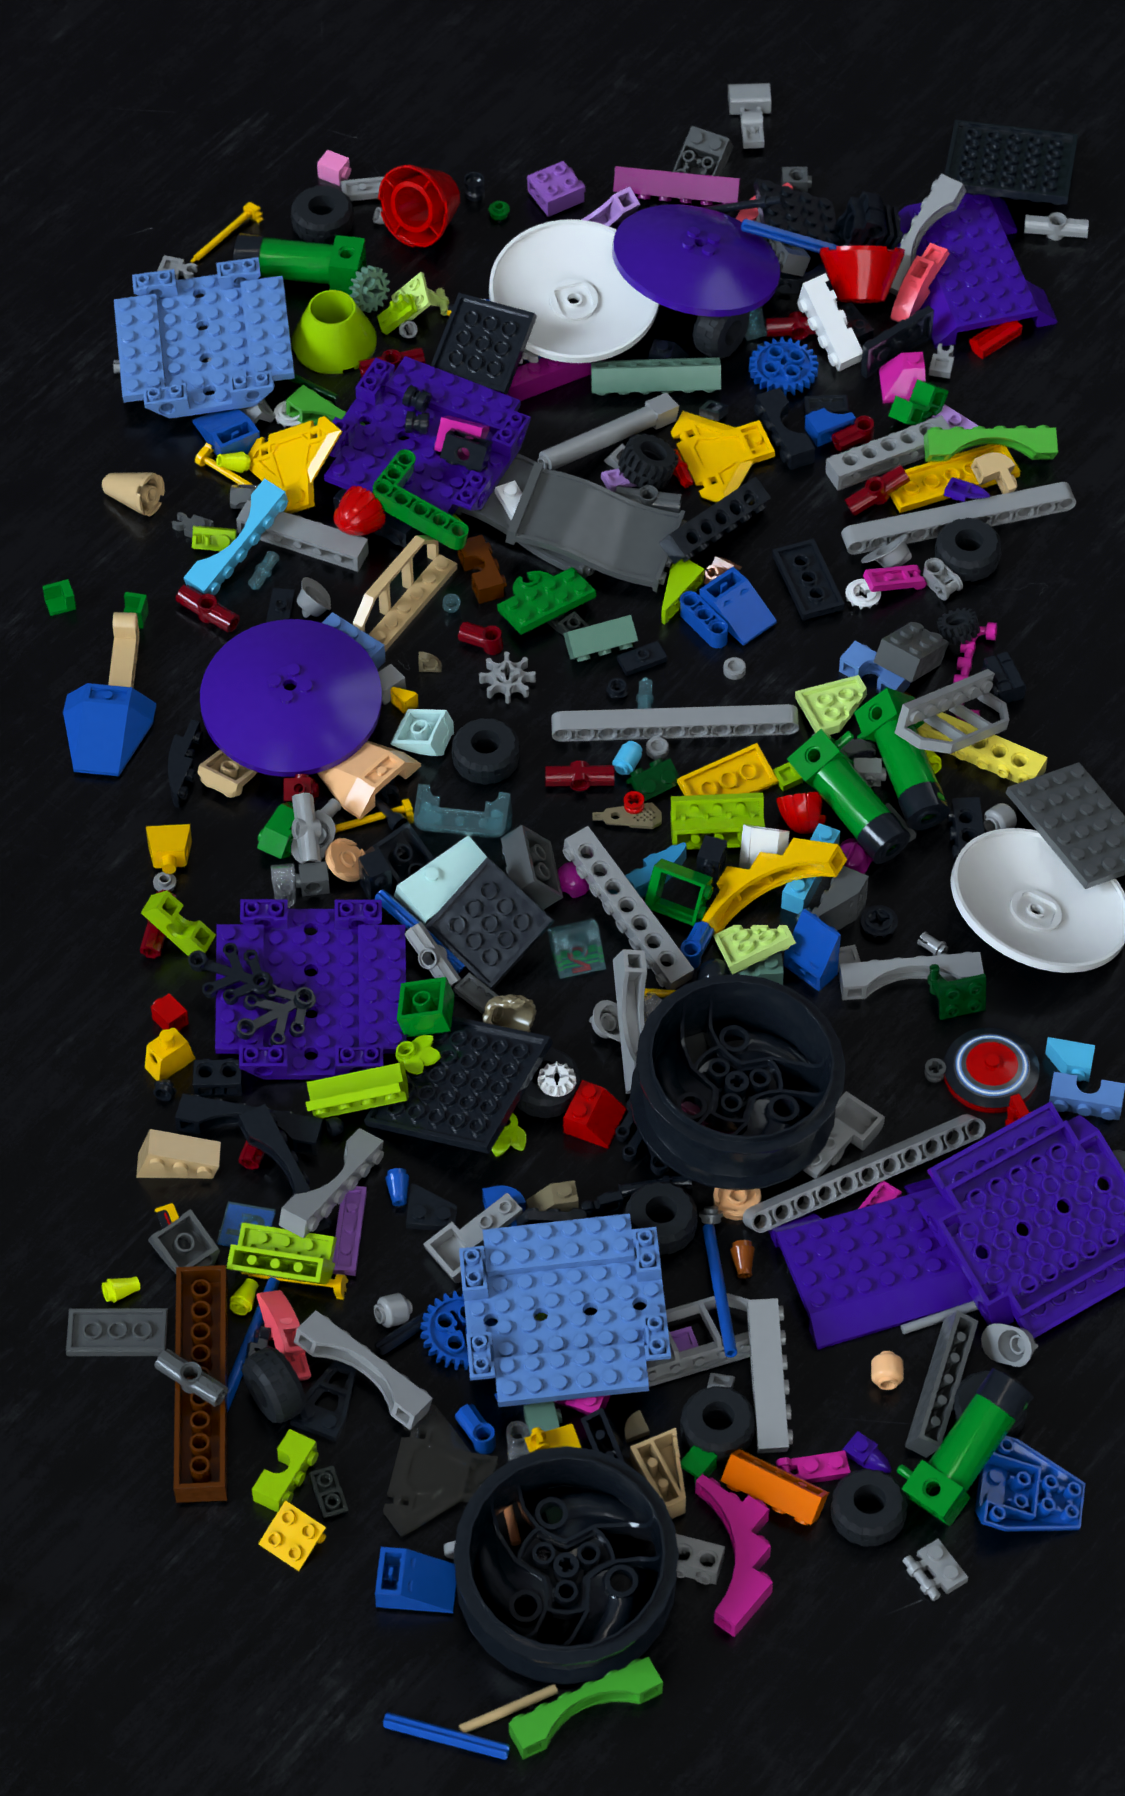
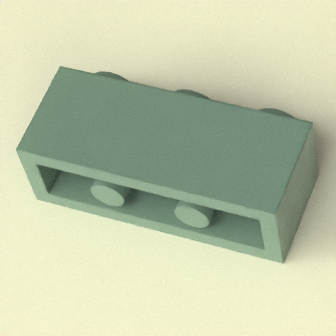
[563,615,638,662]

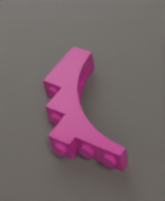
[695,1474,773,1637]

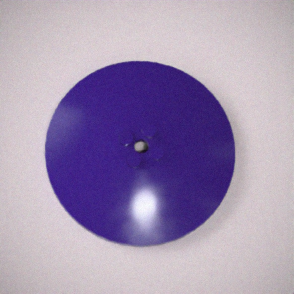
[612,205,780,317]
[200,619,382,777]

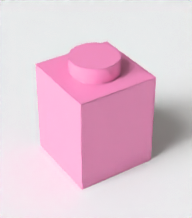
[317,150,351,186]

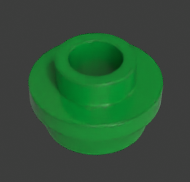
[489,201,510,221]

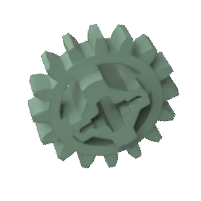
[349,265,390,313]

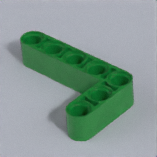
[372,449,469,550]

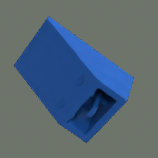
[192,409,260,457]
[699,567,777,646]
[783,908,841,992]
[375,1547,456,1613]

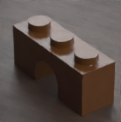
[457,535,507,604]

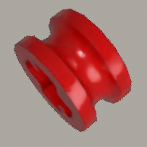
[624,791,645,814]

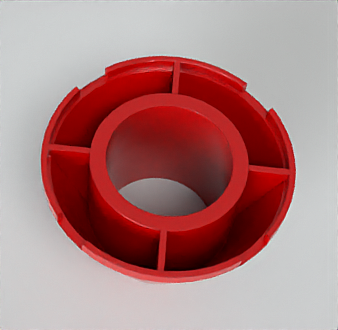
[378,165,460,247]
[820,246,905,303]

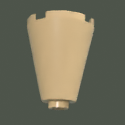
[102,472,165,516]

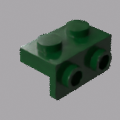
[626,758,679,802]

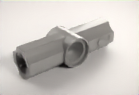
[1024,212,1089,241]
[292,793,321,864]
[404,922,461,988]

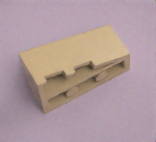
[136,1129,221,1179]
[630,1428,686,1519]

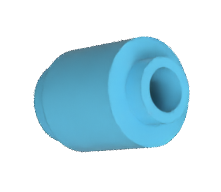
[612,741,642,775]

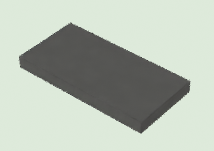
[66,1308,169,1356]

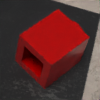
[151,993,189,1031]

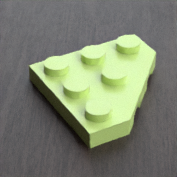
[795,675,867,735]
[713,925,796,974]

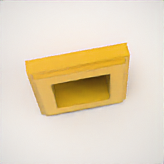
[391,687,418,715]

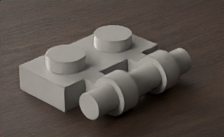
[903,1539,968,1601]

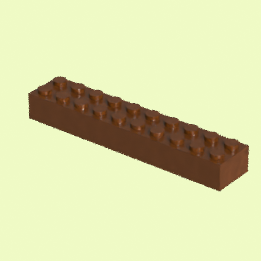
[174,1265,228,1503]

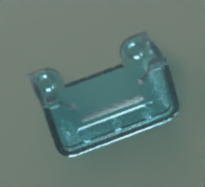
[414,784,513,838]

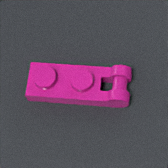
[863,565,927,592]
[776,1451,850,1483]

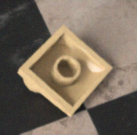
[198,750,258,798]

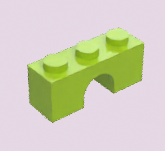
[141,890,216,956]
[252,1429,319,1512]

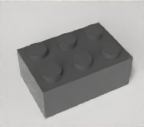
[874,622,949,683]
[501,825,563,910]

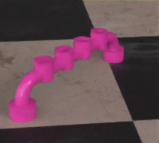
[953,622,997,723]

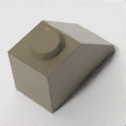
[527,1180,579,1212]

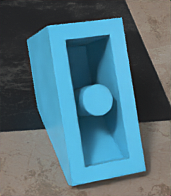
[1045,1037,1095,1082]

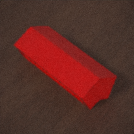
[969,320,1022,359]

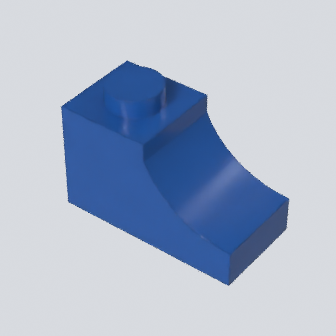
[805,408,856,447]

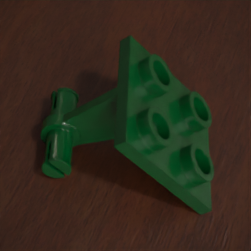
[927,964,986,1020]

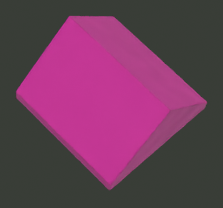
[434,416,490,456]

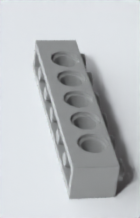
[826,415,951,491]

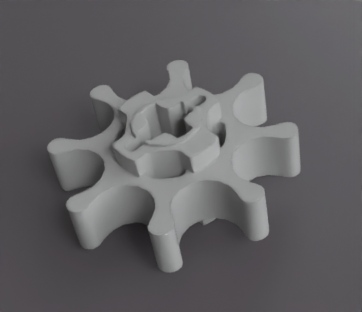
[479,652,536,704]

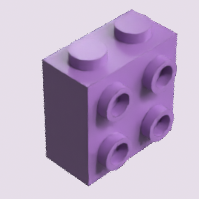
[527,161,586,217]

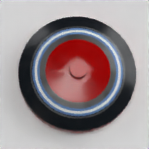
[944,1028,1039,1113]

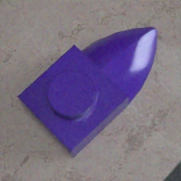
[944,477,990,502]
[843,1431,892,1473]

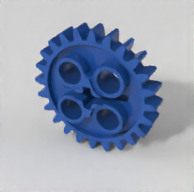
[749,337,819,396]
[420,1291,498,1370]

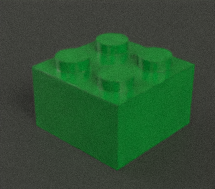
[397,977,455,1037]

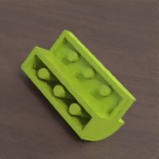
[670,793,765,850]
[306,1062,409,1119]
[227,1223,337,1285]

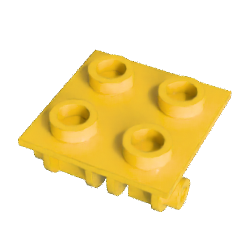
[524,1423,581,1453]
[259,1500,326,1571]

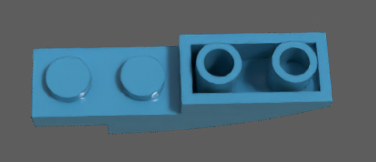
[608,842,687,898]

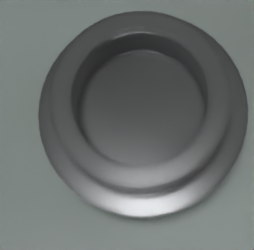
[699,1206,723,1224]

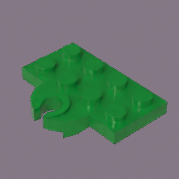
[497,567,596,635]

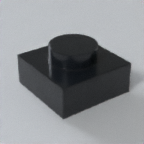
[699,400,729,421]

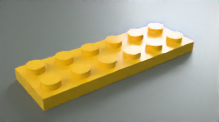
[890,444,1020,513]

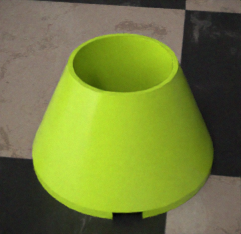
[292,290,377,374]

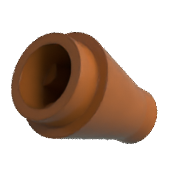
[730,1240,755,1278]

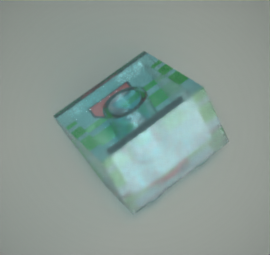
[547,919,606,979]

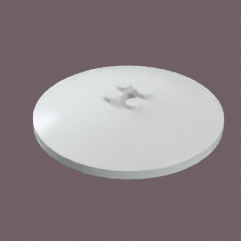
[489,219,659,363]
[951,828,1125,973]

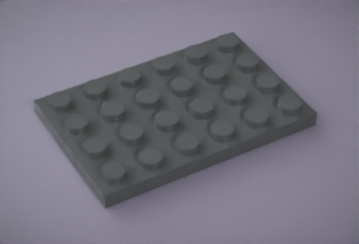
[1006,762,1125,889]

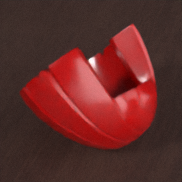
[334,486,386,536]
[776,792,826,834]

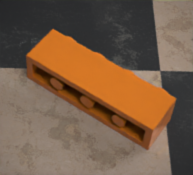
[721,1449,829,1525]

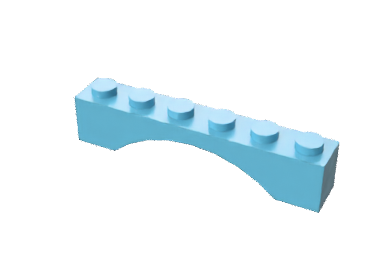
[184,478,288,595]

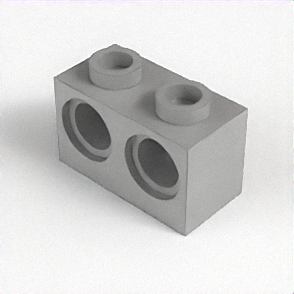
[676,1534,725,1585]

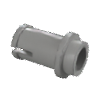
[316,798,342,818]
[917,931,949,956]

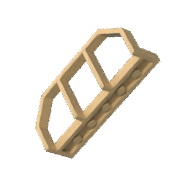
[353,535,457,652]

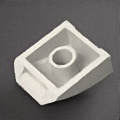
[739,824,790,869]

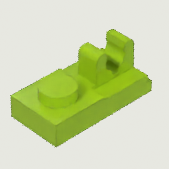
[377,294,418,335]
[192,525,237,551]

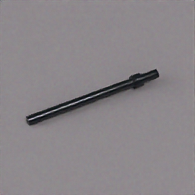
[702,195,785,213]

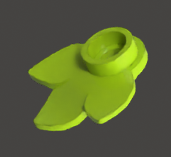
[395,1035,441,1074]
[492,1113,526,1157]

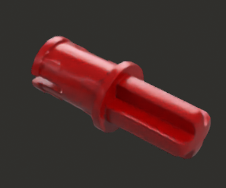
[673,449,693,488]

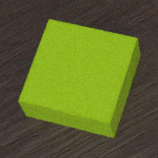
[773,762,803,791]

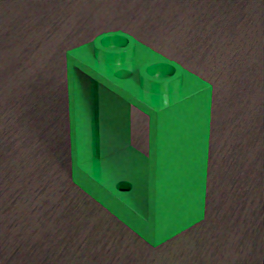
[645,859,713,926]

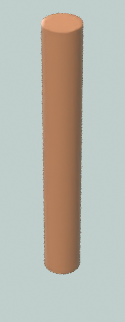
[504,1505,522,1546]

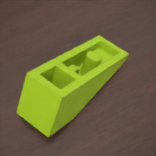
[661,560,705,624]

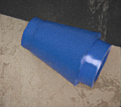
[385,1168,409,1206]

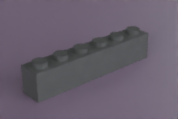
[905,1310,978,1458]

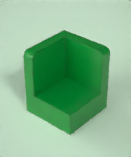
[43,579,76,616]
[124,592,149,629]
[680,1446,717,1486]

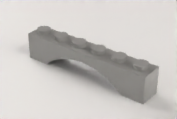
[889,174,966,296]
[613,949,647,1094]
[839,952,984,1000]
[279,1128,384,1238]
[294,1311,433,1430]

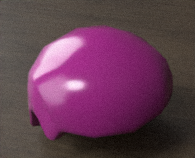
[557,862,590,898]

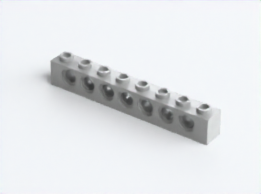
[563,826,694,990]

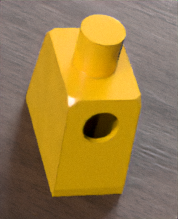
[146,824,192,874]
[145,1028,195,1081]

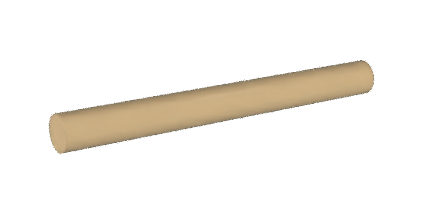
[459,1684,558,1733]

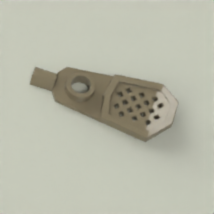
[593,802,662,829]

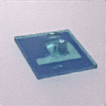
[217,1201,276,1247]

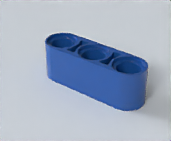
[680,591,728,648]

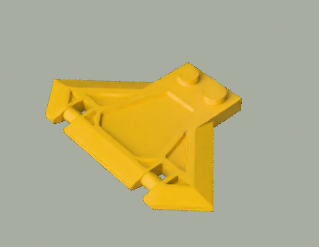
[671,411,775,503]
[248,416,343,514]

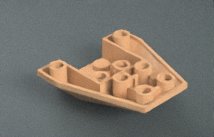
[317,741,421,820]

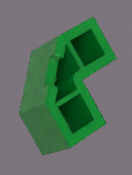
[889,379,949,425]
[257,802,294,859]

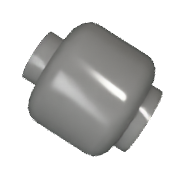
[983,803,1017,832]
[374,1293,413,1328]

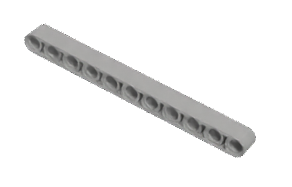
[841,482,1076,555]
[551,704,799,742]
[743,1114,986,1233]

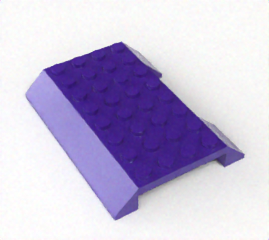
[896,193,1057,348]
[769,1178,987,1350]

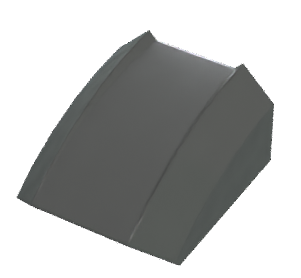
[148,1209,220,1274]

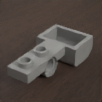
[728,83,771,149]
[803,1091,885,1179]
[423,1193,523,1283]

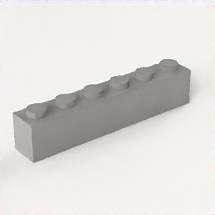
[237,500,369,572]
[747,1298,793,1453]

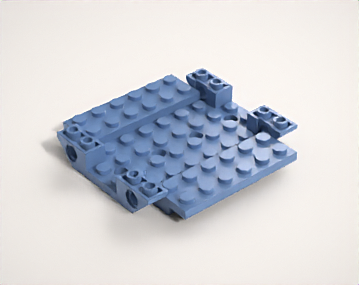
[114,257,295,418]
[459,1214,671,1407]

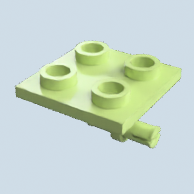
[391,272,449,327]

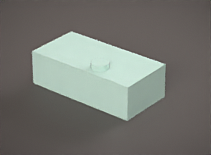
[394,835,487,926]

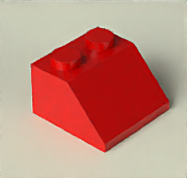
[563,1080,626,1149]

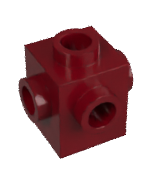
[284,774,319,804]

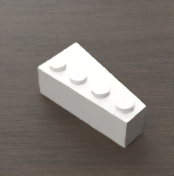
[797,273,862,372]

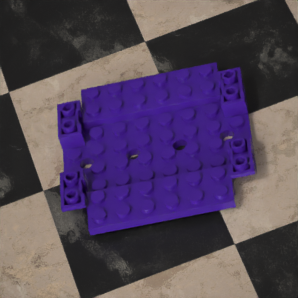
[324,356,530,516]
[215,899,407,1079]
[917,1102,1125,1338]

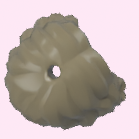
[483,994,536,1032]

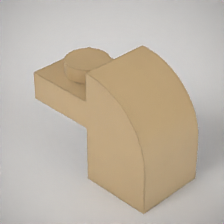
[970,452,1017,494]

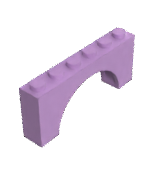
[581,187,640,229]

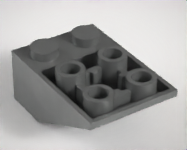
[673,126,734,176]
[812,866,869,931]

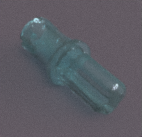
[248,551,279,590]
[636,678,654,709]

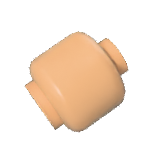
[871,1351,904,1390]

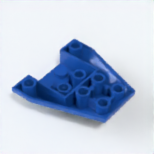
[63,683,156,776]
[975,1436,1085,1531]

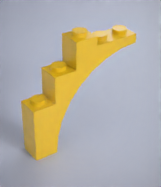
[702,838,847,935]

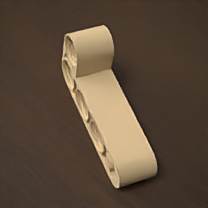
[108,612,139,688]

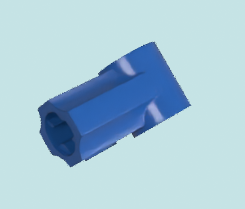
[680,921,714,969]
[455,1404,496,1455]

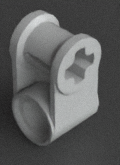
[923,558,963,600]

